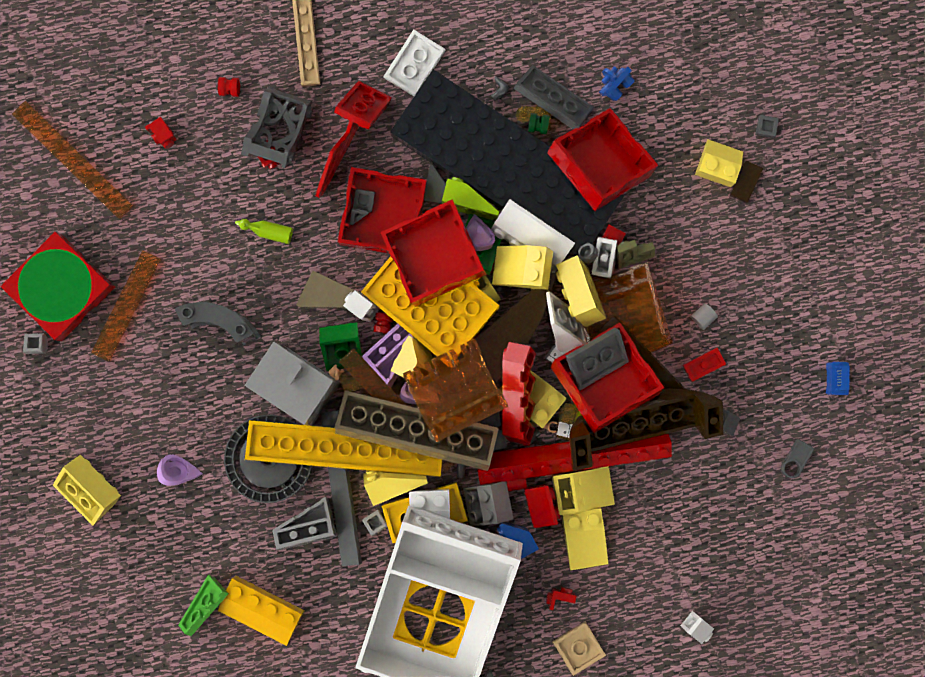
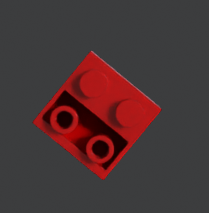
[524,483,560,528]

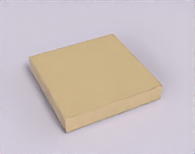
[552,621,606,676]

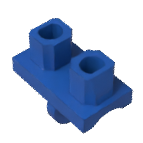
[599,67,634,101]

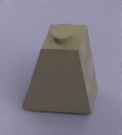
[296,271,355,309]

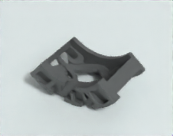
[241,86,313,168]
[175,302,261,346]

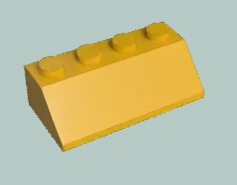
[218,576,305,646]

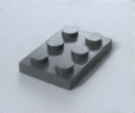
[566,327,629,390]

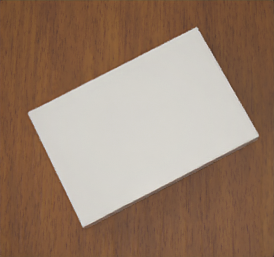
[384,30,446,96]

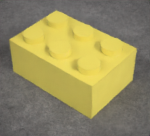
[556,255,606,327]

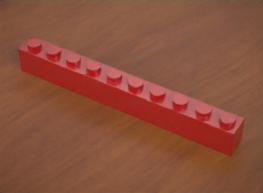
[477,434,672,485]

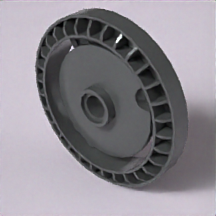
[224,414,313,503]

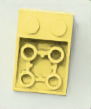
[552,466,615,515]

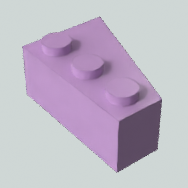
[362,324,417,387]

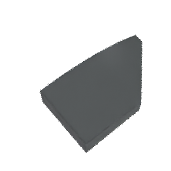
[424,163,446,203]
[350,189,375,225]

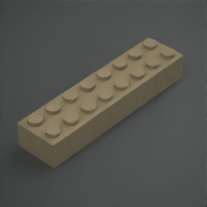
[335,391,499,471]

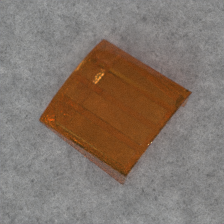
[583,262,673,353]

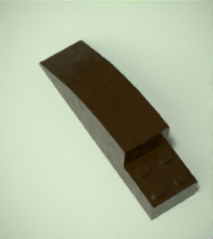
[435,272,556,392]

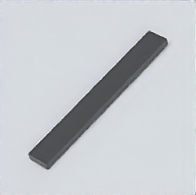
[320,410,362,566]

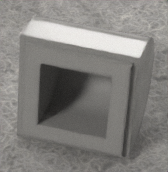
[690,303,718,330]
[23,333,48,354]
[362,510,388,537]

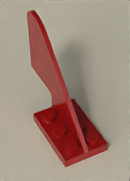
[315,81,392,198]

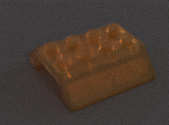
[402,339,509,442]

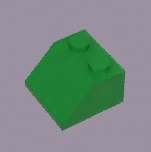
[319,322,364,371]

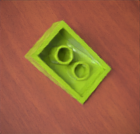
[442,177,499,221]

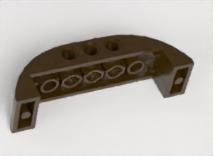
[569,389,723,471]

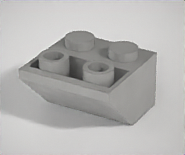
[463,481,513,526]

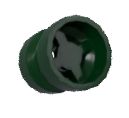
[528,113,550,135]

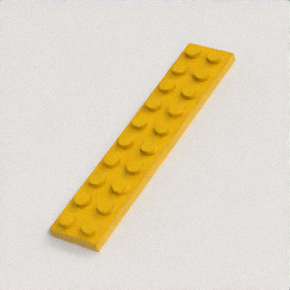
[245,420,442,477]

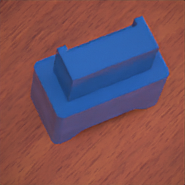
[826,362,850,395]

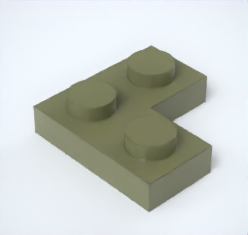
[616,240,655,269]

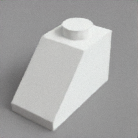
[592,237,617,278]
[343,290,380,322]
[680,611,714,644]

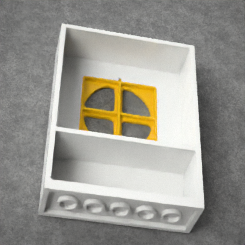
[356,506,523,677]

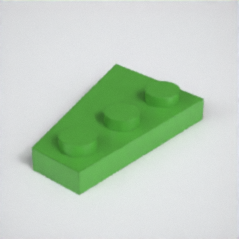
[178,575,229,636]

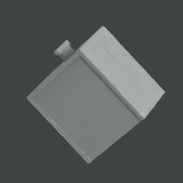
[244,342,341,425]

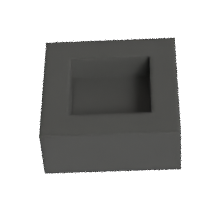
[755,115,779,138]

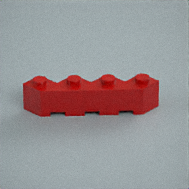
[502,342,536,446]

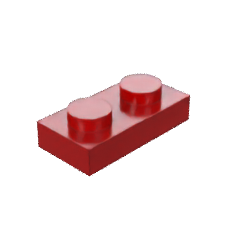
[682,348,726,382]

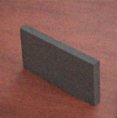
[514,65,595,129]

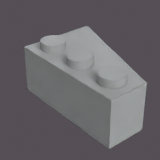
[272,497,337,550]

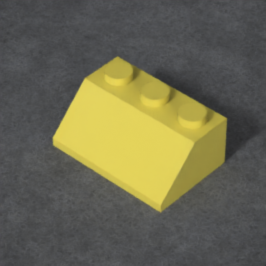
[53,455,121,526]

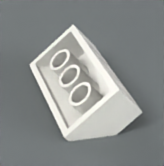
[491,200,575,273]

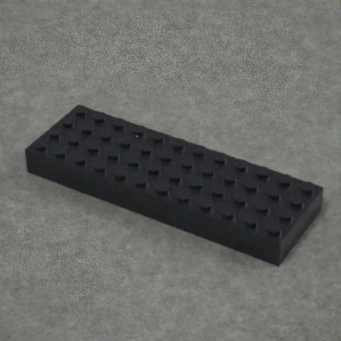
[390,69,624,257]

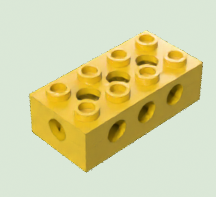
[382,482,468,543]

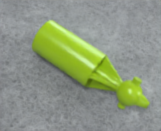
[235,219,293,244]

